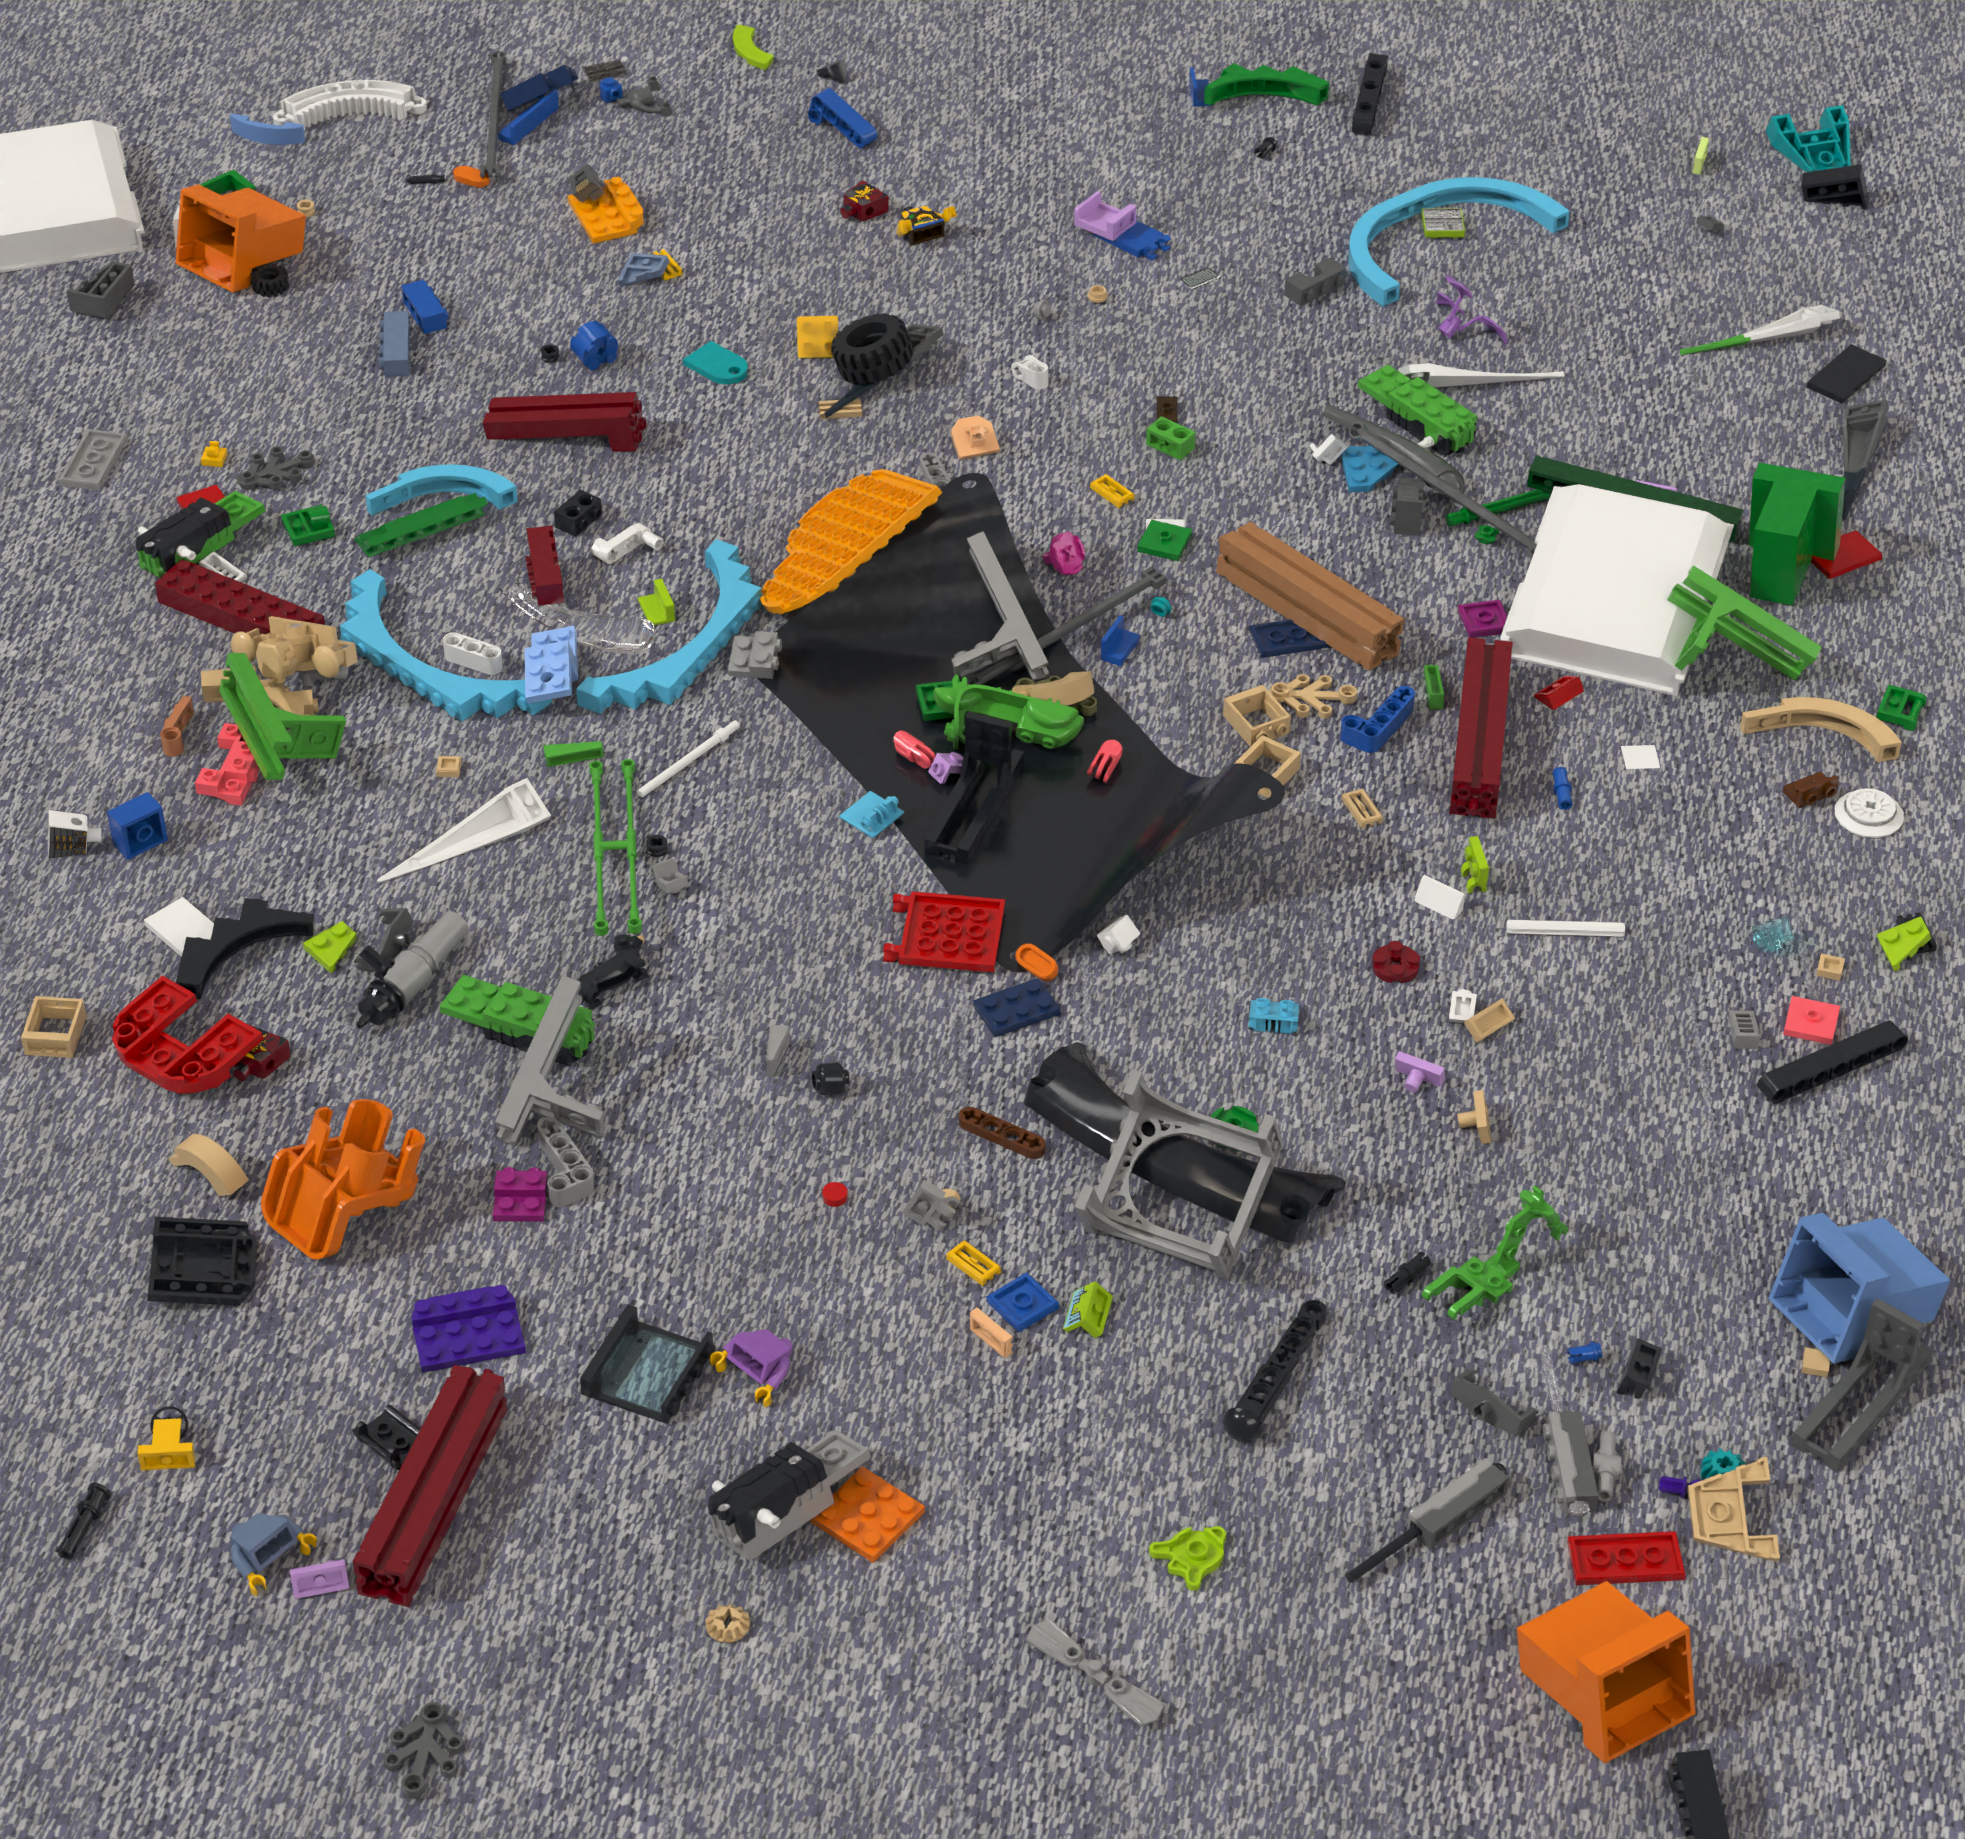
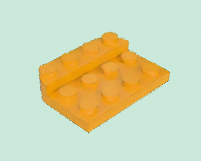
[567,177,644,244]

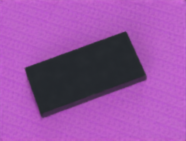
[1806,344,1887,404]

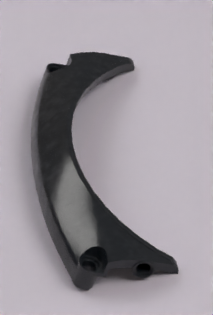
[1023,1042,1346,1243]

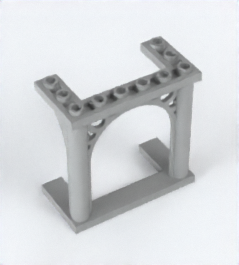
[1073,1069,1284,1281]

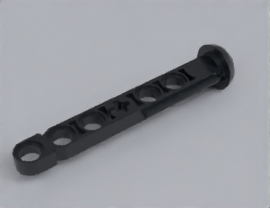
[1223,1300,1326,1443]

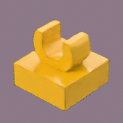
[201,441,227,467]

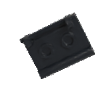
[352,1405,421,1470]

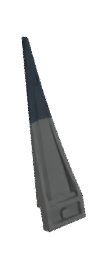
[825,324,944,418]
[1842,399,1889,520]

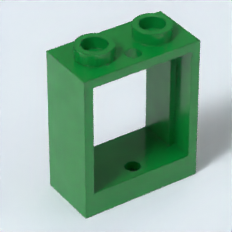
[199,169,256,194]

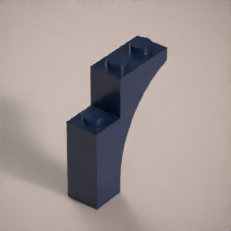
[500,64,579,112]

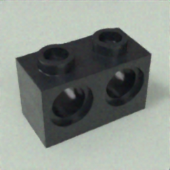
[554,489,602,537]

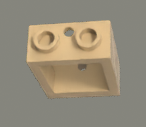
[1223,685,1291,747]
[1234,735,1301,798]
[21,996,87,1058]

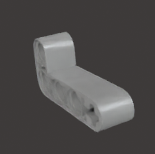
[537,1117,595,1207]

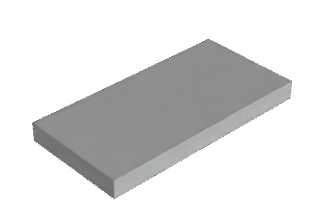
[58,429,128,491]

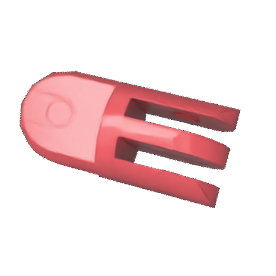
[894,731,936,769]
[1087,740,1123,783]

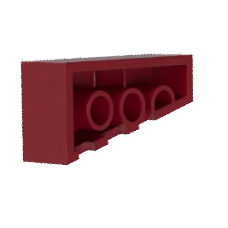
[525,525,564,606]

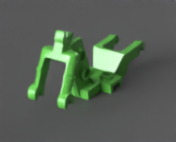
[1422,1185,1568,1320]

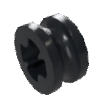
[540,344,560,363]
[646,835,668,857]

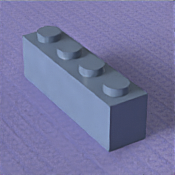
[379,311,410,377]

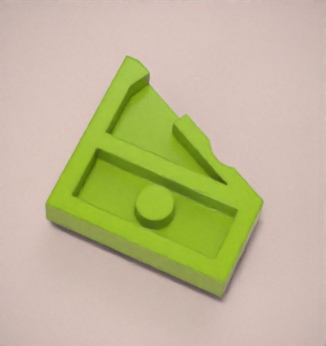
[1876,917,1931,971]
[303,921,357,973]

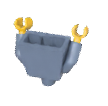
[230,1513,317,1596]

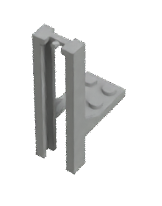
[951,532,1050,682]
[495,975,605,1146]

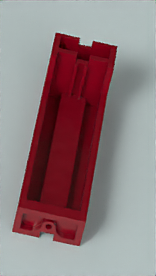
[482,392,647,452]

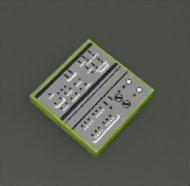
[1421,208,1465,238]

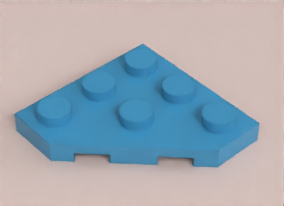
[1340,446,1401,493]

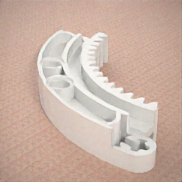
[273,80,427,131]

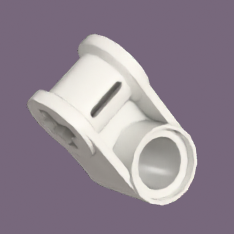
[1011,355,1048,389]

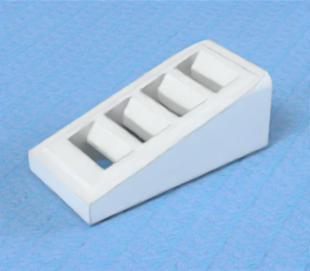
[199,551,247,582]

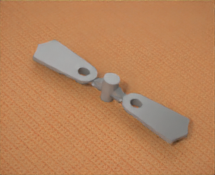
[1026,1618,1164,1727]

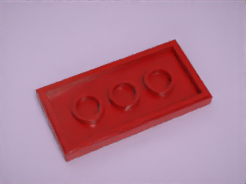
[1567,1531,1686,1585]

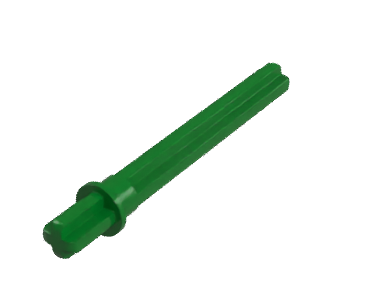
[1445,490,1551,526]

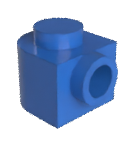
[599,77,623,104]

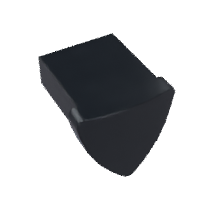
[816,59,847,83]

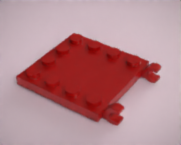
[883,891,1005,972]

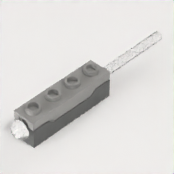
[1540,1347,1598,1518]

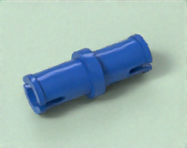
[1552,767,1573,810]

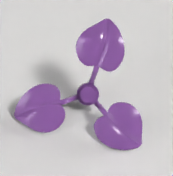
[1436,274,1507,345]

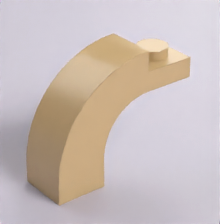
[1012,671,1095,706]
[168,1134,249,1196]

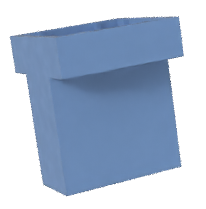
[1768,1213,1951,1364]

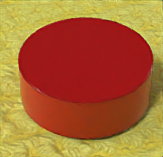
[822,1182,848,1207]

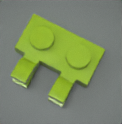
[1461,836,1489,893]

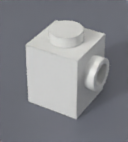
[1096,915,1140,954]

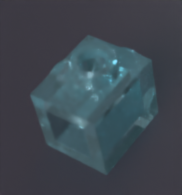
[1752,916,1794,952]

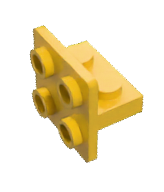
[797,316,838,358]

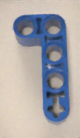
[808,88,878,148]
[1340,686,1415,753]

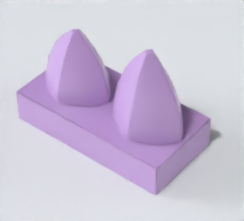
[290,1559,349,1599]

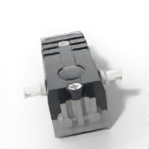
[708,1430,871,1561]

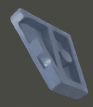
[617,253,669,286]

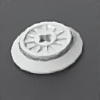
[1835,788,1904,838]

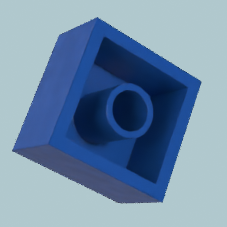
[107,792,168,860]

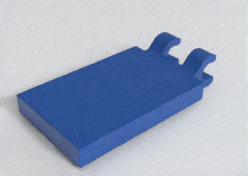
[1093,221,1171,261]

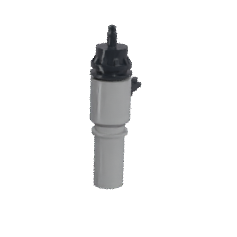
[356,911,469,1029]

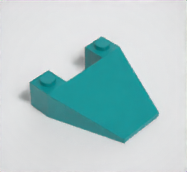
[1766,105,1851,172]

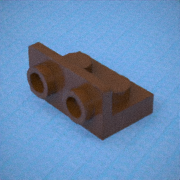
[1783,771,1839,808]

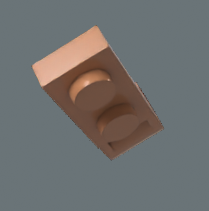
[160,695,194,757]

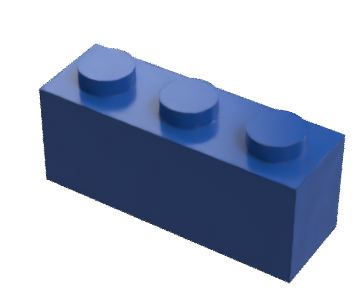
[401,280,449,334]

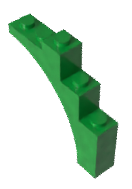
[1204,63,1330,106]

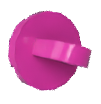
[1042,531,1085,576]

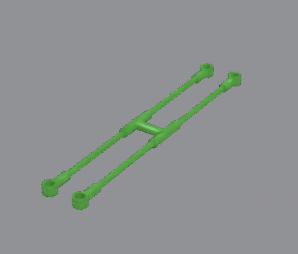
[589,759,642,936]

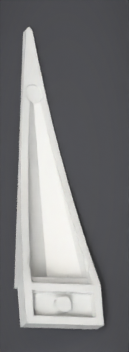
[1398,363,1565,387]
[376,778,551,884]

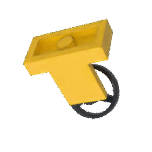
[137,1406,196,1470]

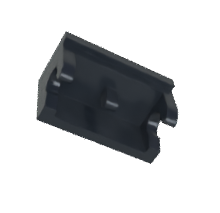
[1616,1338,1662,1399]

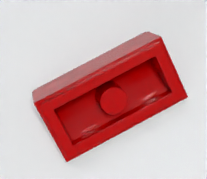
[1534,676,1584,710]

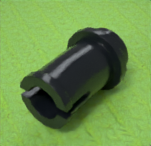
[1254,137,1277,159]

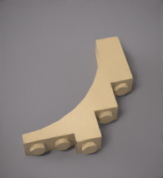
[201,666,319,729]

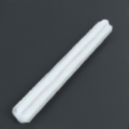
[1506,919,1625,937]

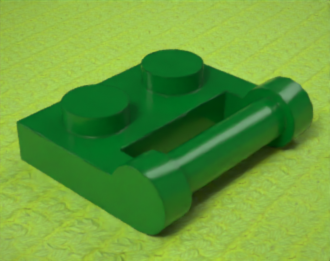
[1876,685,1927,731]

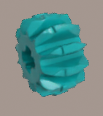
[1700,1448,1746,1480]

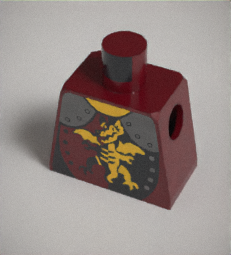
[840,180,889,222]
[233,1025,291,1081]

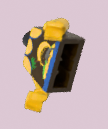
[896,206,957,246]

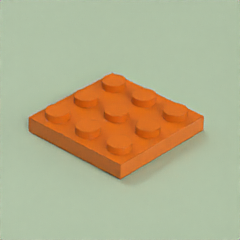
[810,1466,925,1563]

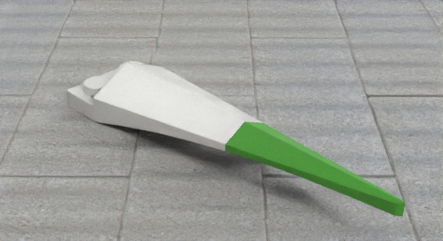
[1680,305,1840,355]

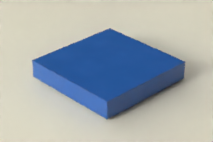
[986,1272,1059,1333]

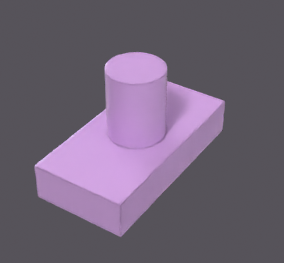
[1395,1051,1445,1093]

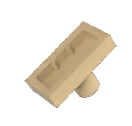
[1457,1090,1491,1144]

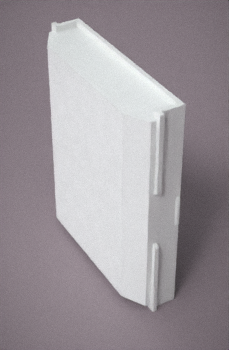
[0,120,144,273]
[1500,484,1734,696]

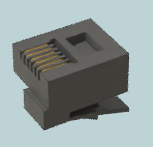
[569,164,605,203]

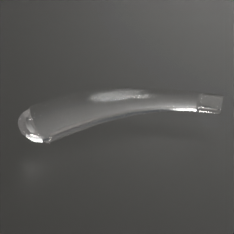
[498,578,657,655]

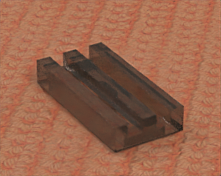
[584,60,626,82]

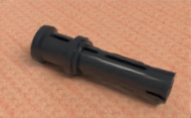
[56,1483,111,1560]

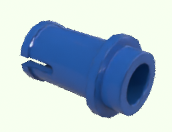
[1567,1341,1602,1365]

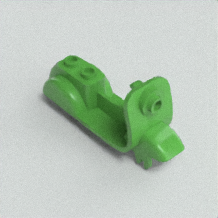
[933,675,1084,750]

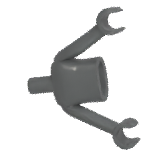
[617,76,672,117]

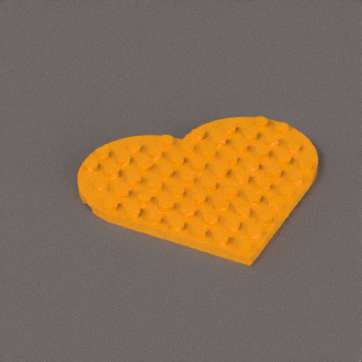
[760,469,942,615]

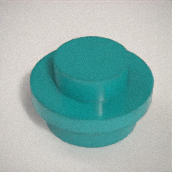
[1150,597,1172,617]

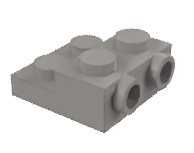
[728,631,782,679]

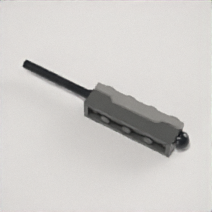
[1346,1458,1509,1583]

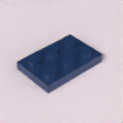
[973,978,1060,1037]

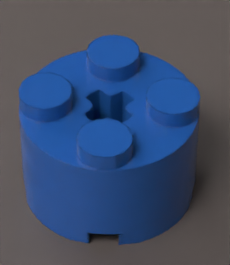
[570,321,618,371]

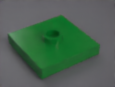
[1137,519,1192,561]

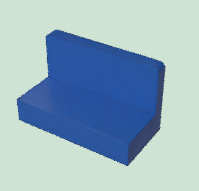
[1189,67,1212,107]
[1101,615,1140,666]

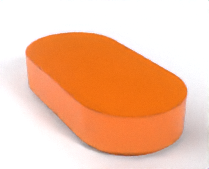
[453,166,490,188]
[1015,944,1059,981]

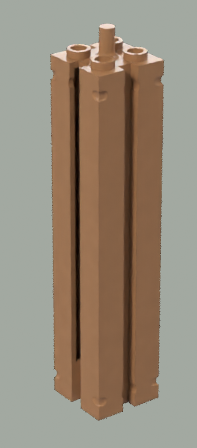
[1216,522,1405,671]

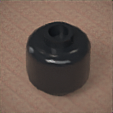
[811,1062,849,1096]

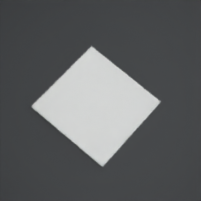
[1621,745,1660,769]

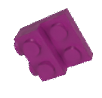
[493,1167,548,1222]

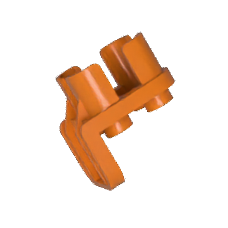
[261,1099,425,1260]

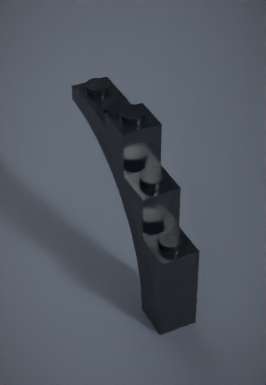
[176,898,315,999]

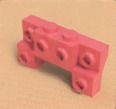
[195,723,259,806]

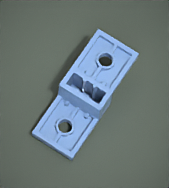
[525,626,578,704]

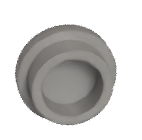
[1033,300,1051,320]

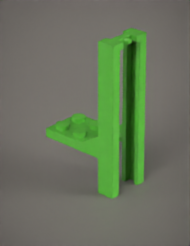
[1667,565,1822,680]
[219,653,346,780]

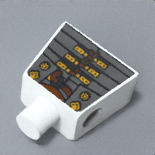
[48,810,101,859]

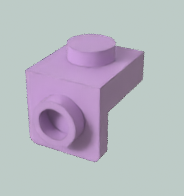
[928,752,963,784]

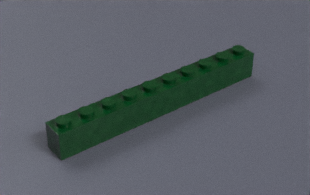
[1527,455,1744,541]

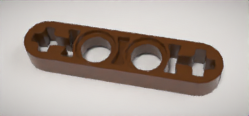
[959,1107,1045,1159]

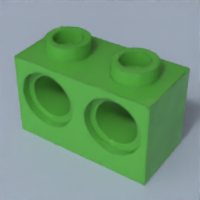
[1146,416,1196,460]

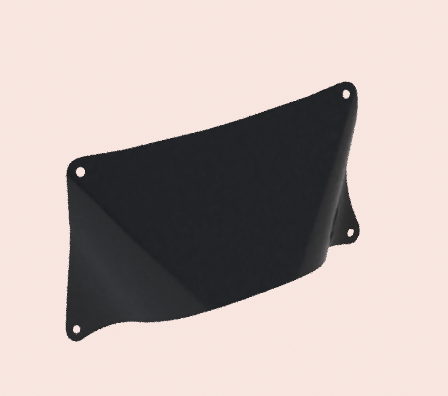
[757,473,1285,972]

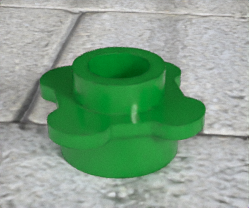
[1475,525,1499,544]

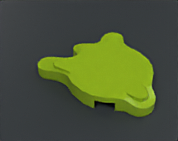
[1149,1526,1227,1591]

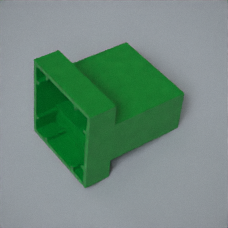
[1748,463,1845,606]

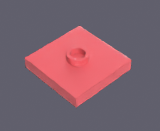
[1783,996,1840,1045]

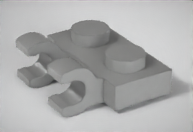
[902,1180,960,1231]

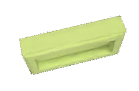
[1693,137,1709,175]

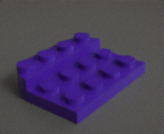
[412,1285,526,1373]

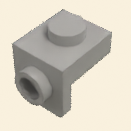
[652,858,689,894]

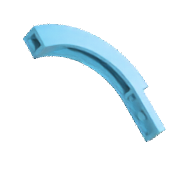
[365,464,518,515]

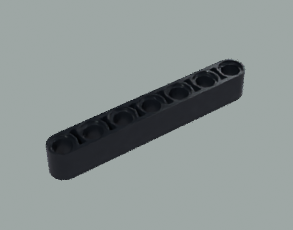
[1757,1020,1908,1104]

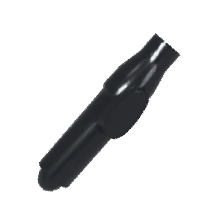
[406,174,445,184]

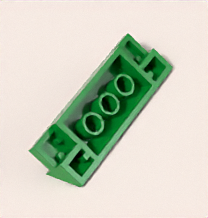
[354,492,488,558]

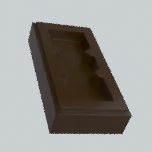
[1156,396,1177,423]

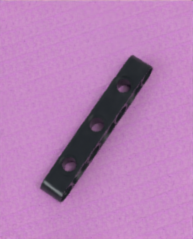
[1352,53,1388,134]

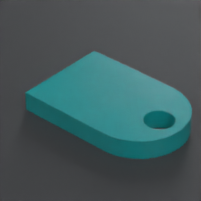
[683,341,748,385]

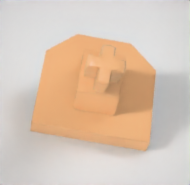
[950,415,1000,460]

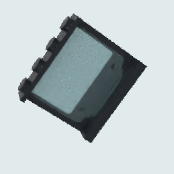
[580,1304,715,1424]

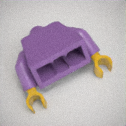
[710,1329,792,1407]

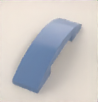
[230,113,305,145]

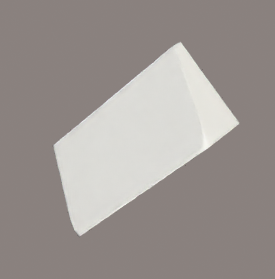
[1415,875,1465,919]

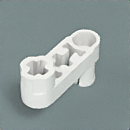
[591,523,664,564]

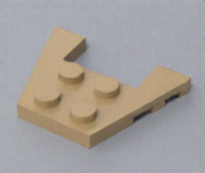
[1688,1457,1780,1561]

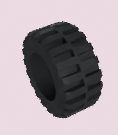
[831,313,914,385]

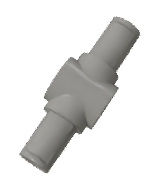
[1592,1431,1621,1502]

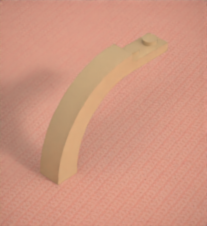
[1740,697,1902,762]

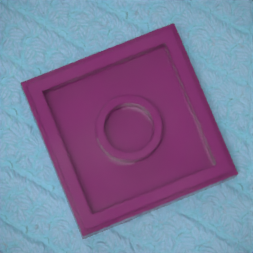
[1457,600,1508,638]

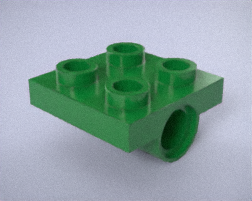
[281,505,335,546]
[916,680,966,721]

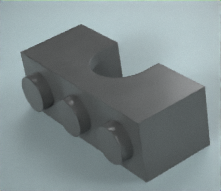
[1284,257,1346,306]

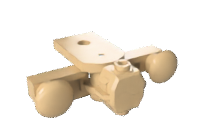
[231,616,358,683]

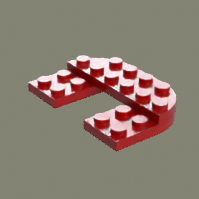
[112,975,264,1094]

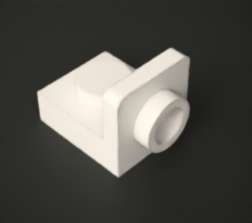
[1309,434,1347,465]
[1449,989,1477,1023]

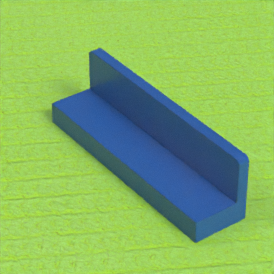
[498,89,559,145]

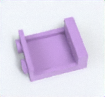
[1074,191,1136,241]

